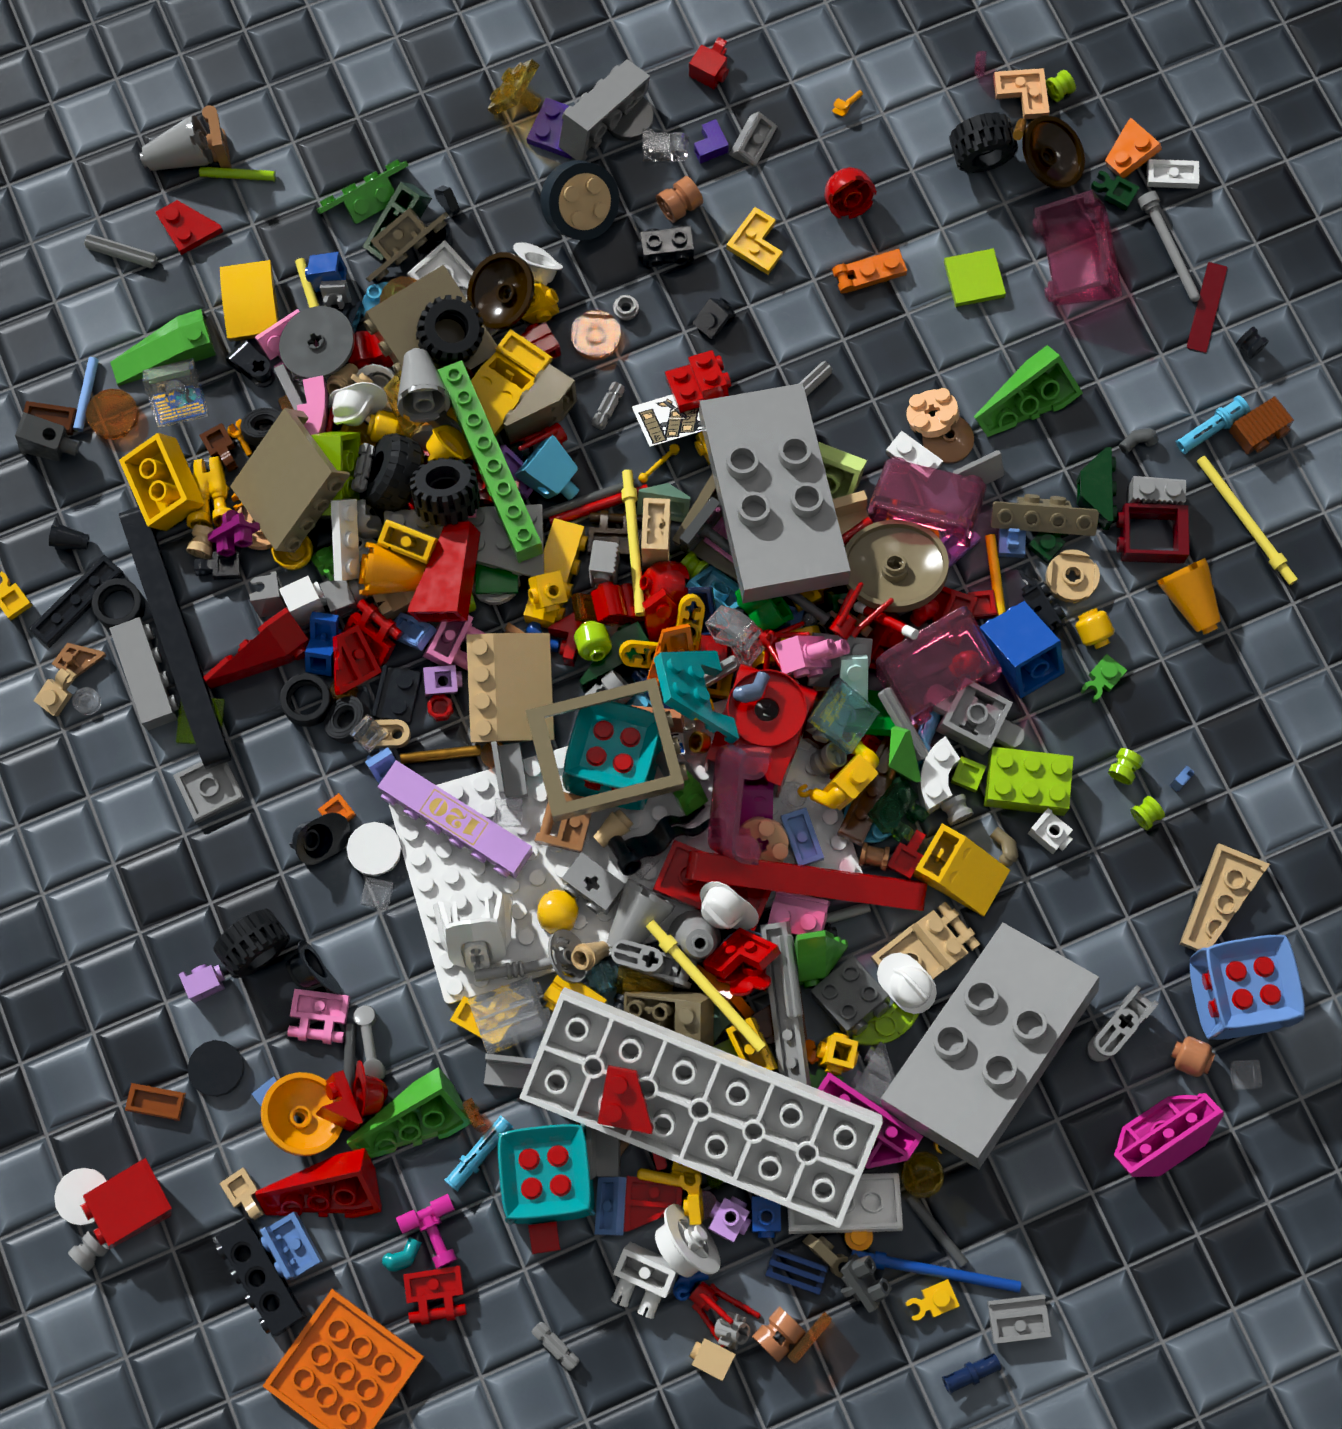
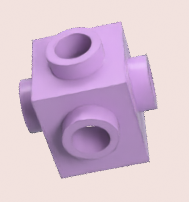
[708,1196,752,1243]

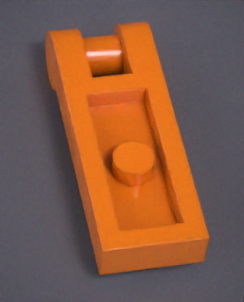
[832,249,907,294]

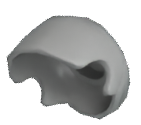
[357,499,382,539]

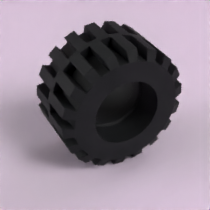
[949,112,1018,173]
[416,295,484,366]
[410,457,480,526]
[213,909,290,978]

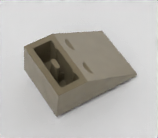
[503,364,577,444]
[624,992,714,1047]

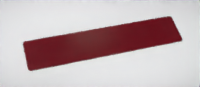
[1187,262,1227,353]

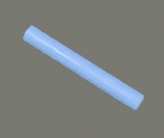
[73,357,99,432]

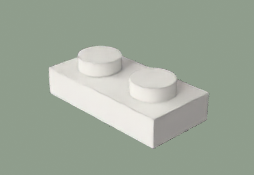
[1147,159,1199,189]
[885,431,943,483]

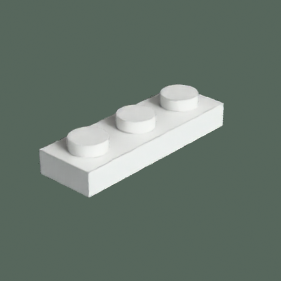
[331,499,360,581]

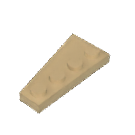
[1180,843,1270,951]

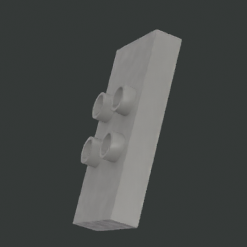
[699,383,851,603]
[881,923,1099,1169]

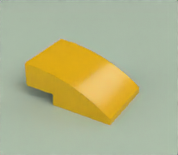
[220,260,279,342]

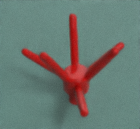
[751,621,810,671]

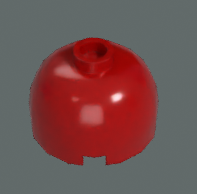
[824,167,877,219]
[639,561,689,604]

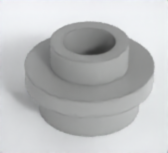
[613,295,639,320]

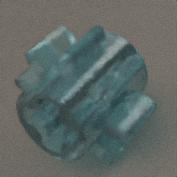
[586,961,621,994]

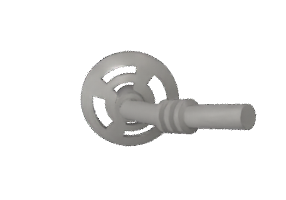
[474,929,587,983]

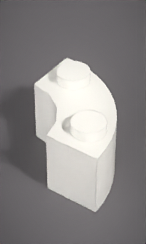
[918,736,960,816]

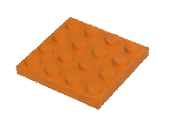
[263,1289,425,1429]

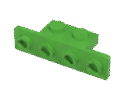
[317,159,409,224]

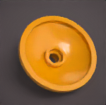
[261,1072,343,1156]

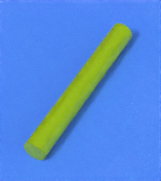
[199,167,276,181]

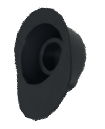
[289,813,351,865]
[286,940,341,995]

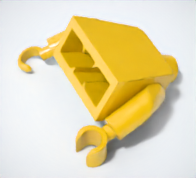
[797,733,879,811]

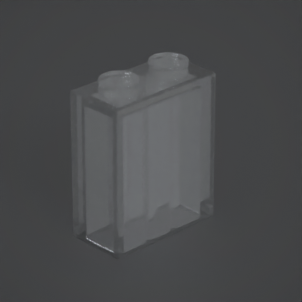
[468,976,551,1054]

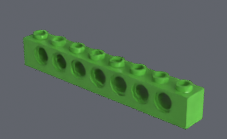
[438,360,543,563]

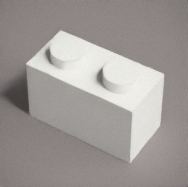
[279,576,328,627]

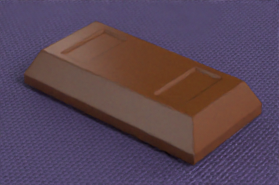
[125,1083,186,1121]

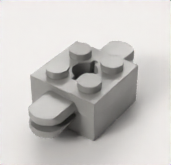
[923,677,1024,755]

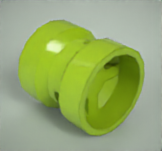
[1108,748,1144,785]

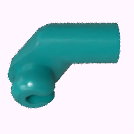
[382,1237,422,1272]

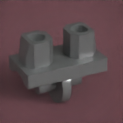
[840,1253,891,1313]

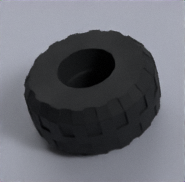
[360,433,425,512]

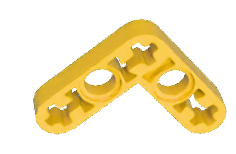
[619,594,705,669]

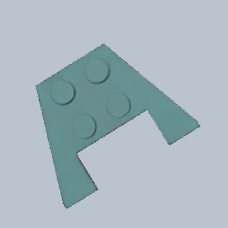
[654,650,739,744]

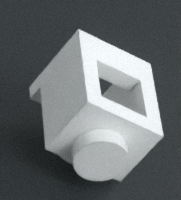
[1028,808,1073,854]

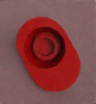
[353,1060,388,1118]

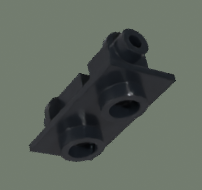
[1021,578,1066,632]

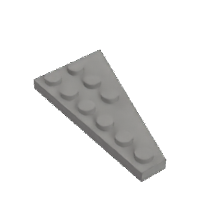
[384,504,544,577]

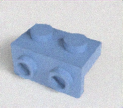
[260,1212,323,1280]

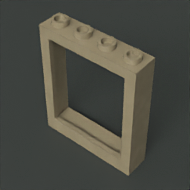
[526,678,688,822]

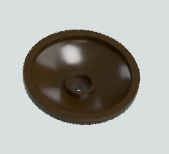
[1022,115,1085,189]
[467,252,535,329]

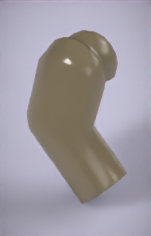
[990,827,1018,867]

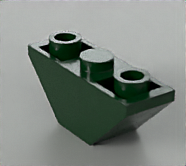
[1076,447,1117,530]

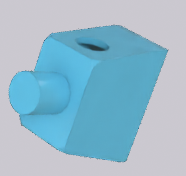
[514,435,579,500]

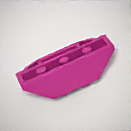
[818,1072,923,1169]
[1114,1093,1224,1177]

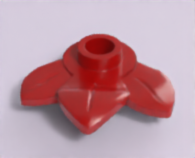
[716,962,771,996]

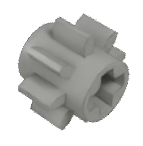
[714,1311,750,1350]

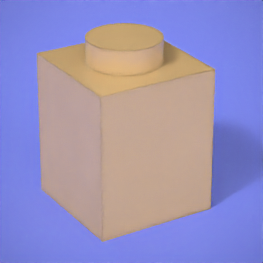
[689,1338,735,1381]

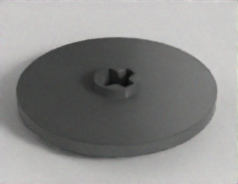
[279,306,355,379]

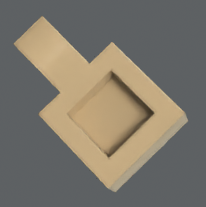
[34,668,77,716]
[219,1167,264,1220]

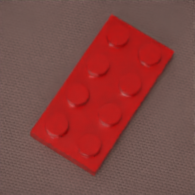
[653,840,772,931]

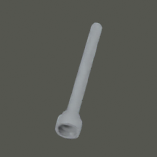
[1137,191,1200,302]

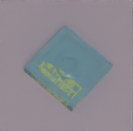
[807,678,880,755]

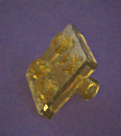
[487,59,541,115]

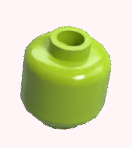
[574,621,612,661]

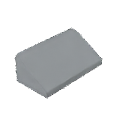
[729,111,778,167]
[950,450,1004,496]

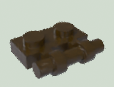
[587,510,642,557]

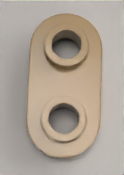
[358,719,411,749]

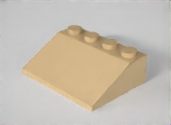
[466,633,555,744]

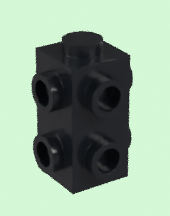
[636,225,694,267]

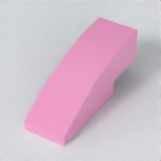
[297,376,329,435]

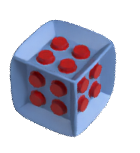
[1190,935,1305,1040]

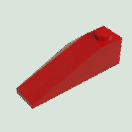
[203,607,309,689]
[255,1148,382,1218]

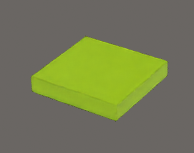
[944,248,1006,307]

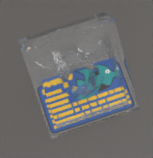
[143,358,208,428]

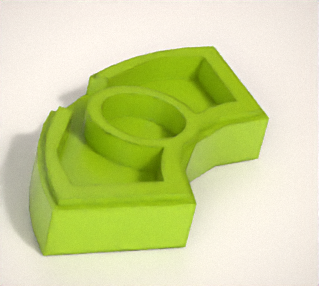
[851,1002,919,1046]

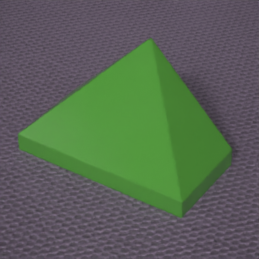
[889,726,921,783]

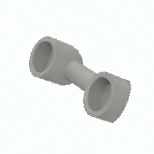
[353,1005,386,1080]

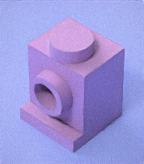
[423,665,462,697]
[179,964,226,1003]

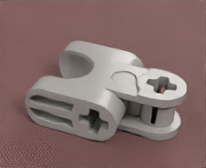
[611,940,698,990]
[1086,985,1159,1062]

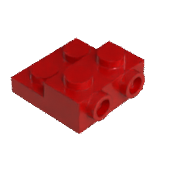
[665,350,731,413]

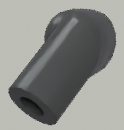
[1119,428,1159,454]

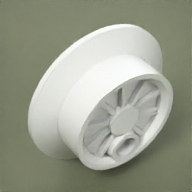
[655,1204,721,1277]

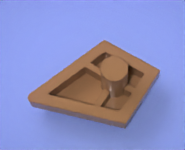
[52,643,106,678]

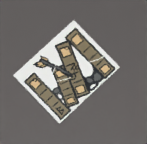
[632,395,702,446]

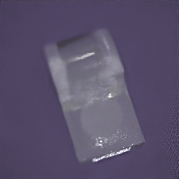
[705,605,765,666]

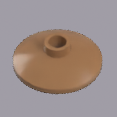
[922,417,974,464]

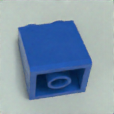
[980,601,1065,699]

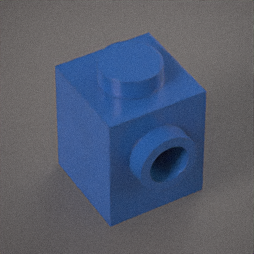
[305,252,347,292]
[751,1196,781,1238]

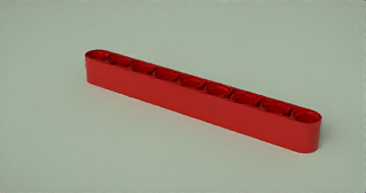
[685,850,928,911]

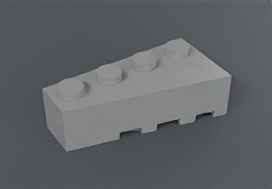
[559,59,650,161]

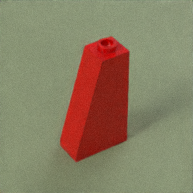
[408,520,481,622]

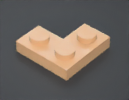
[993,68,1050,119]

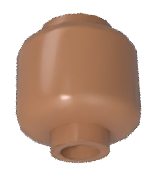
[1171,1036,1215,1078]

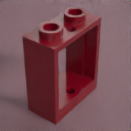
[1116,503,1189,564]

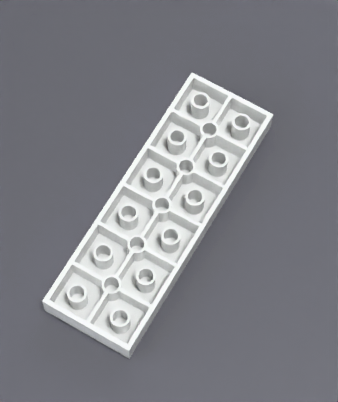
[519,987,883,1228]

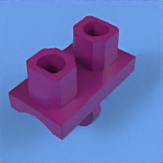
[208,510,260,557]

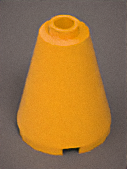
[359,542,427,596]
[1157,558,1221,635]

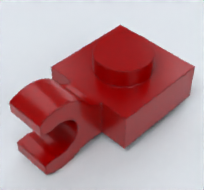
[887,830,926,880]

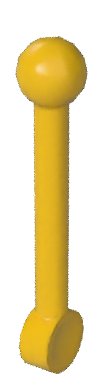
[638,444,680,483]

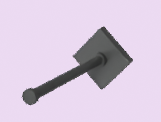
[679,497,832,627]

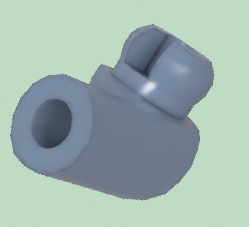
[733,671,770,703]

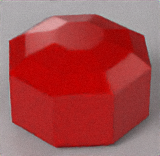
[427,694,454,721]

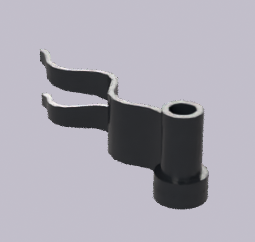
[608,804,715,876]

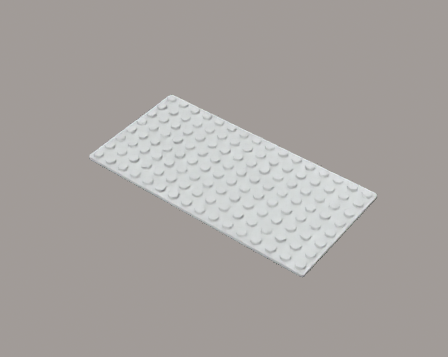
[389,679,863,1004]

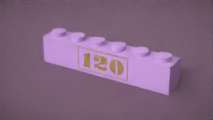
[378,760,533,879]

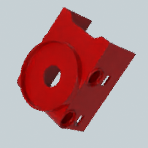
[705,663,818,798]

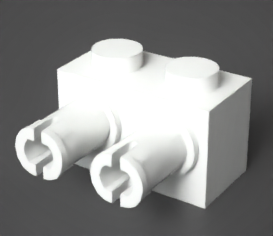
[611,1242,678,1319]

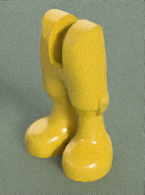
[186,456,232,529]

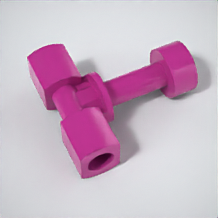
[396,1194,457,1269]

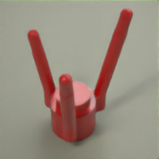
[511,423,568,451]
[829,582,894,640]
[689,1281,761,1347]

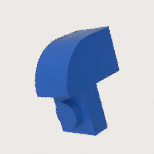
[305,611,341,676]

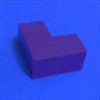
[694,119,729,164]

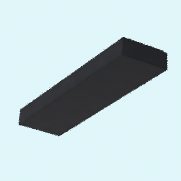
[29,555,124,648]

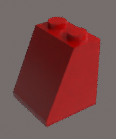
[80,1158,172,1249]

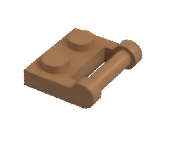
[202,105,232,168]
[534,792,592,853]

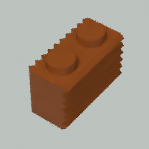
[1229,396,1294,455]

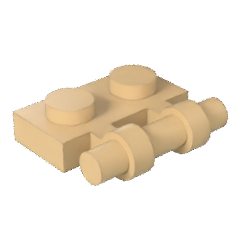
[912,901,980,970]

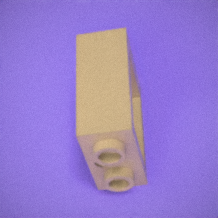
[641,498,671,570]

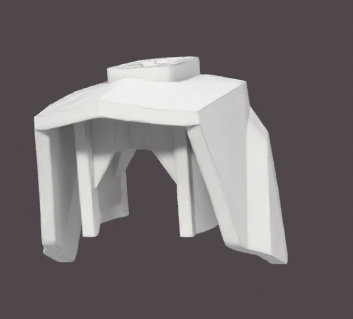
[433,893,513,972]

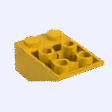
[447,351,535,436]
[913,823,1010,917]

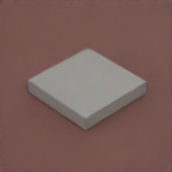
[173,761,245,824]

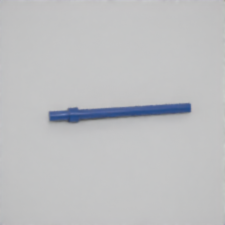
[851,1249,1021,1293]

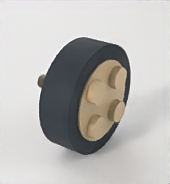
[541,160,620,240]

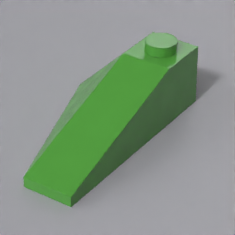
[110,309,216,386]
[974,345,1083,437]
[794,930,848,989]
[347,1067,472,1159]

